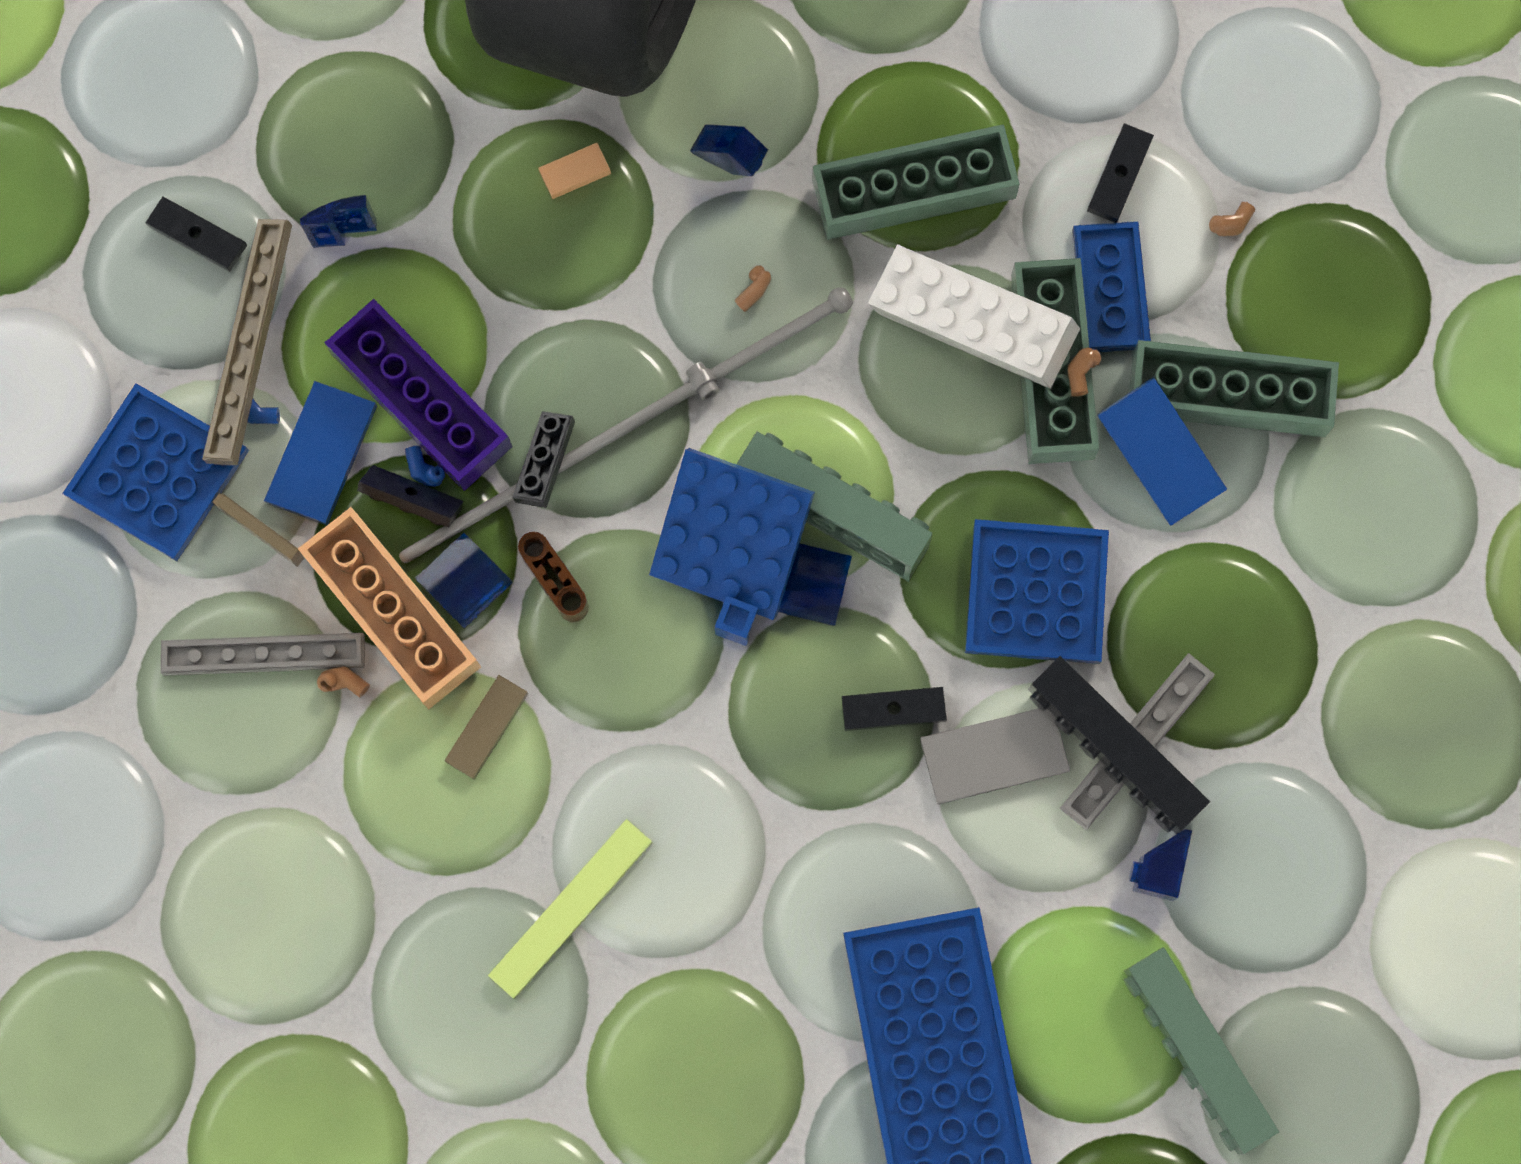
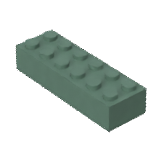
[812,124,1020,240]
[1011,258,1099,464]
[1129,340,1339,437]
[737,431,933,582]

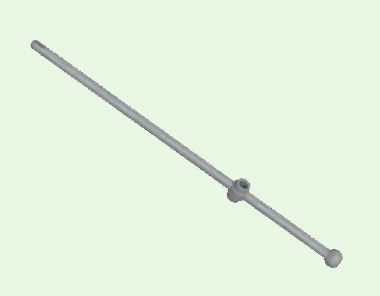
[399,287,853,563]

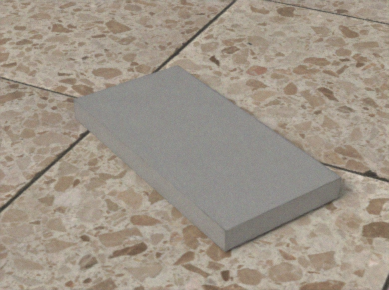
[920,708,1070,805]

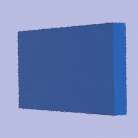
[1072,221,1151,352]
[1097,377,1227,526]
[264,381,377,525]

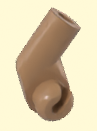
[1209,202,1256,237]
[734,265,771,312]
[1067,347,1101,396]
[317,667,370,698]

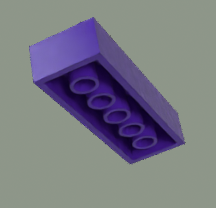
[324,299,513,491]

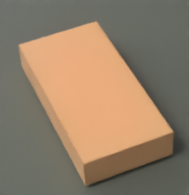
[538,143,611,200]

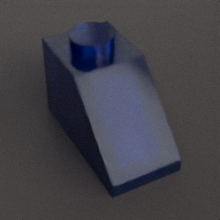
[690,124,769,176]
[1129,829,1192,901]

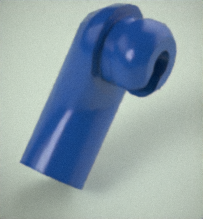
[248,398,280,424]
[405,446,445,487]

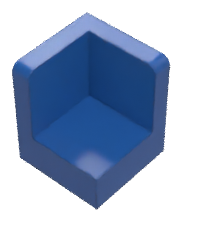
[715,596,758,646]

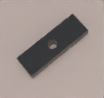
[1087,123,1154,223]
[145,196,247,272]
[512,411,575,508]
[357,465,464,527]
[841,687,947,731]

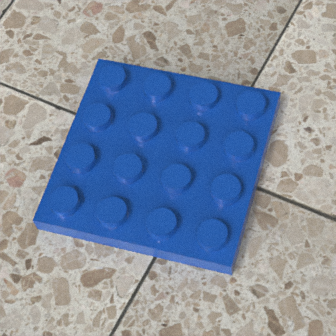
[62,383,249,562]
[649,448,815,620]
[965,519,1109,664]

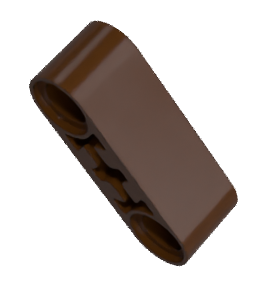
[518,532,589,622]

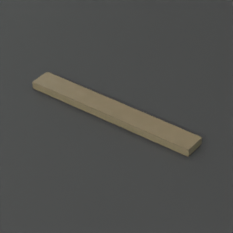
[202,219,292,465]

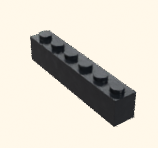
[1028,656,1211,834]

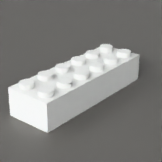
[868,244,1080,389]

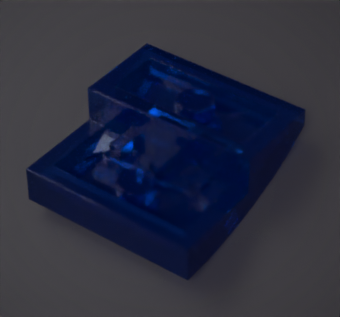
[300,195,377,248]
[415,533,513,628]
[778,543,852,626]

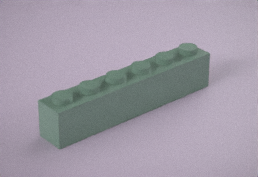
[1124,947,1280,1155]

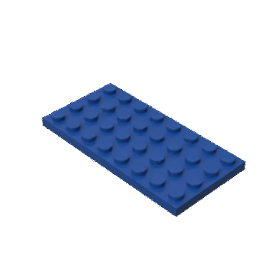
[843,907,1032,1164]

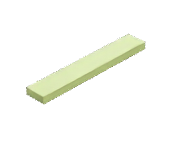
[488,819,653,999]

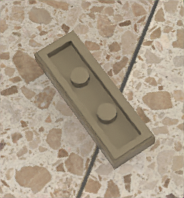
[213,493,304,567]
[444,675,529,780]

